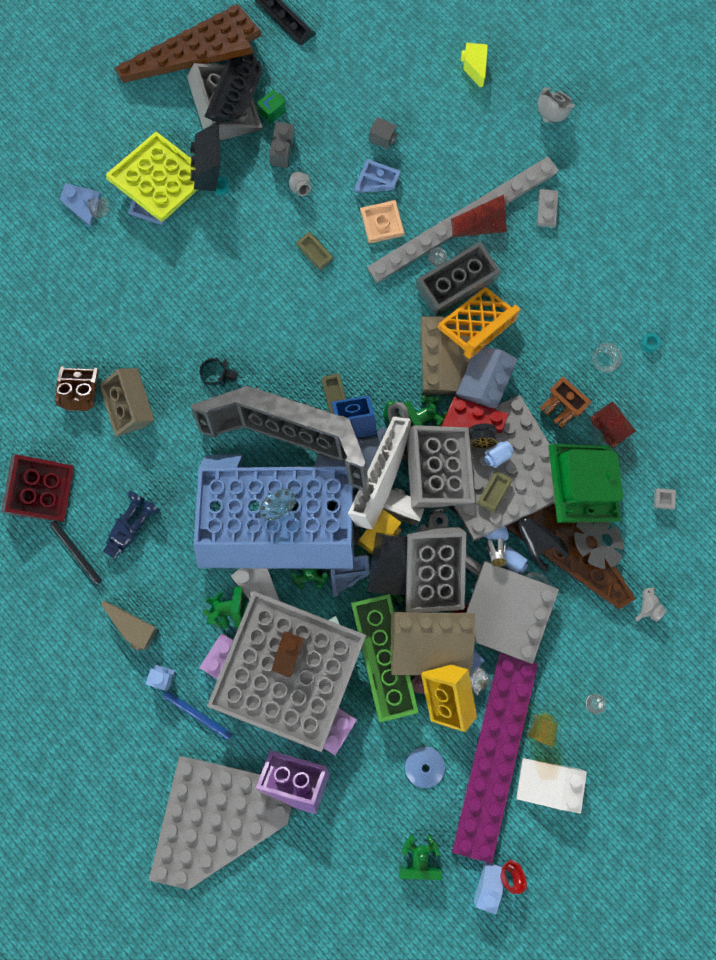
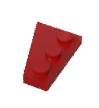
[441,397,509,433]

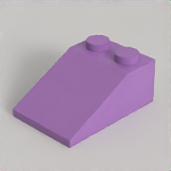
[256,750,329,814]

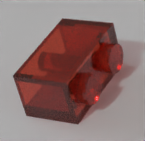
[591,401,636,448]

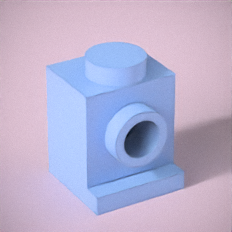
[146,665,175,690]

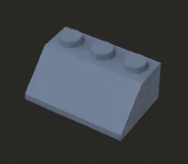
[455,347,518,409]

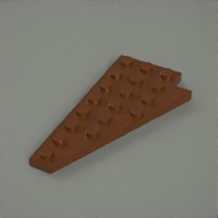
[114,4,262,83]
[505,503,636,609]

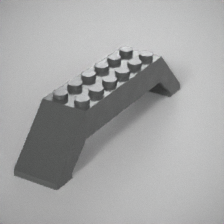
[191,386,370,491]

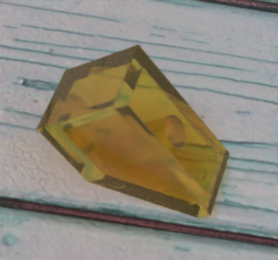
[527,712,558,748]

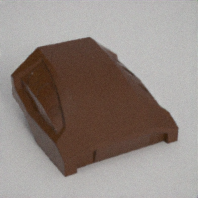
[55,366,99,411]

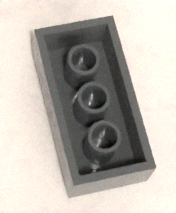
[416,242,501,317]

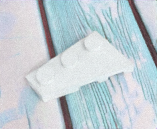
[231,568,280,601]

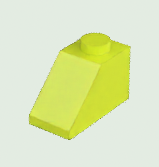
[460,43,488,87]

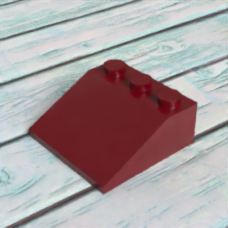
[1,454,74,522]

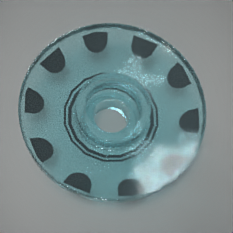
[259,489,296,521]

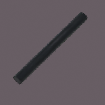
[50,521,103,585]

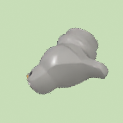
[634,588,667,622]

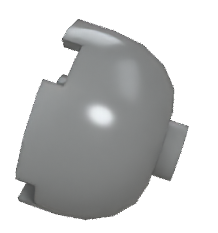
[537,87,575,123]

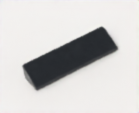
[255,0,316,45]

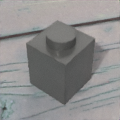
[369,117,398,149]

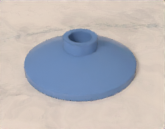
[405,747,445,788]

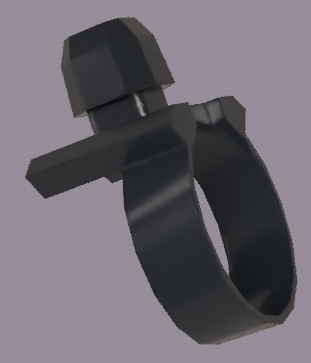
[199,358,239,387]

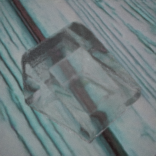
[470,667,492,695]

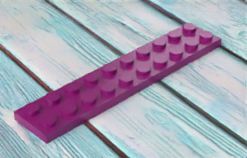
[452,653,538,864]

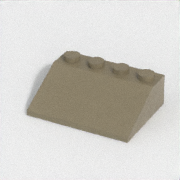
[420,317,476,396]
[391,612,475,675]

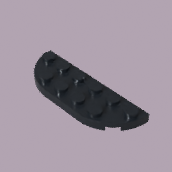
[204,50,261,122]

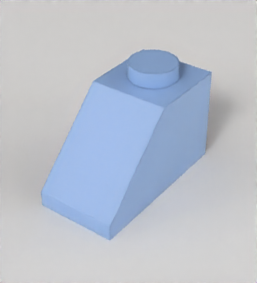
[473,862,503,914]

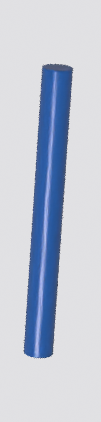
[163,691,233,741]

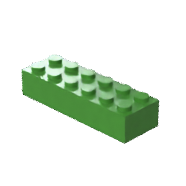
[351,594,419,723]

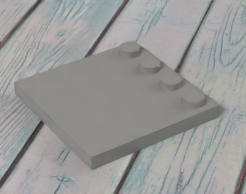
[465,561,559,664]

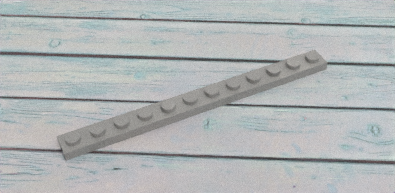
[367,157,558,284]

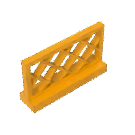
[437,287,521,359]

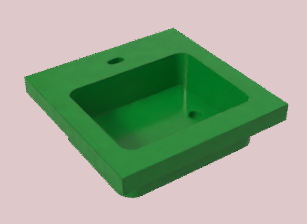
[548,444,623,523]

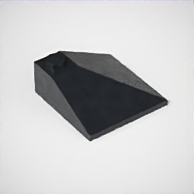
[368,532,407,596]

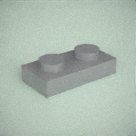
[537,189,558,228]

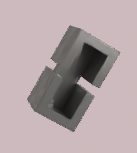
[269,122,295,168]

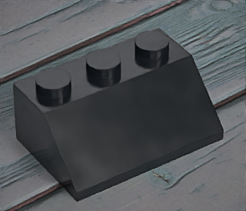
[190,123,220,192]

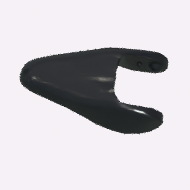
[518,517,569,572]

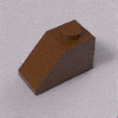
[271,631,305,678]

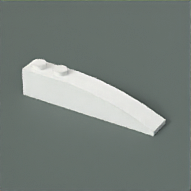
[348,416,411,530]

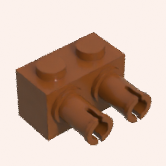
[540,376,591,429]

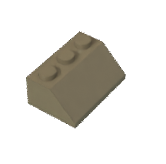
[99,368,154,437]

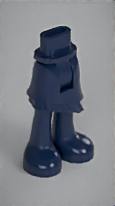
[103,490,161,559]

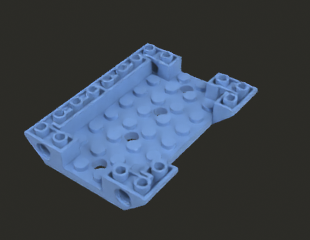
[194,453,356,569]

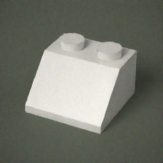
[383,488,424,526]

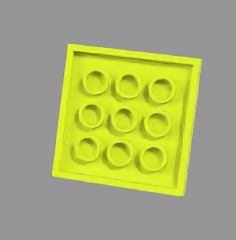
[106,132,197,222]

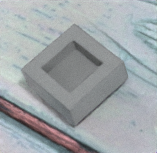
[654,488,676,510]

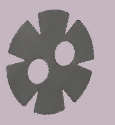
[574,522,624,569]

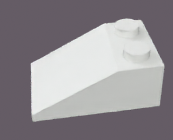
[516,758,587,814]

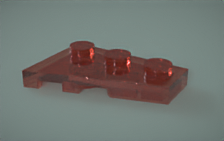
[451,194,507,237]

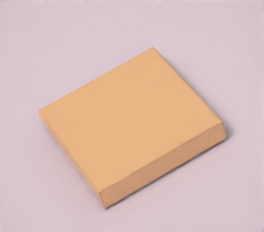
[360,200,404,244]

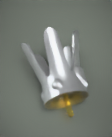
[486,538,507,568]

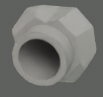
[289,172,311,196]

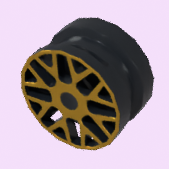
[469,423,497,448]

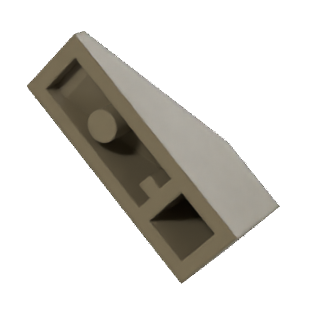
[101,601,159,651]

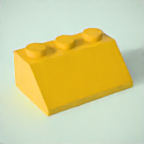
[421,665,477,732]

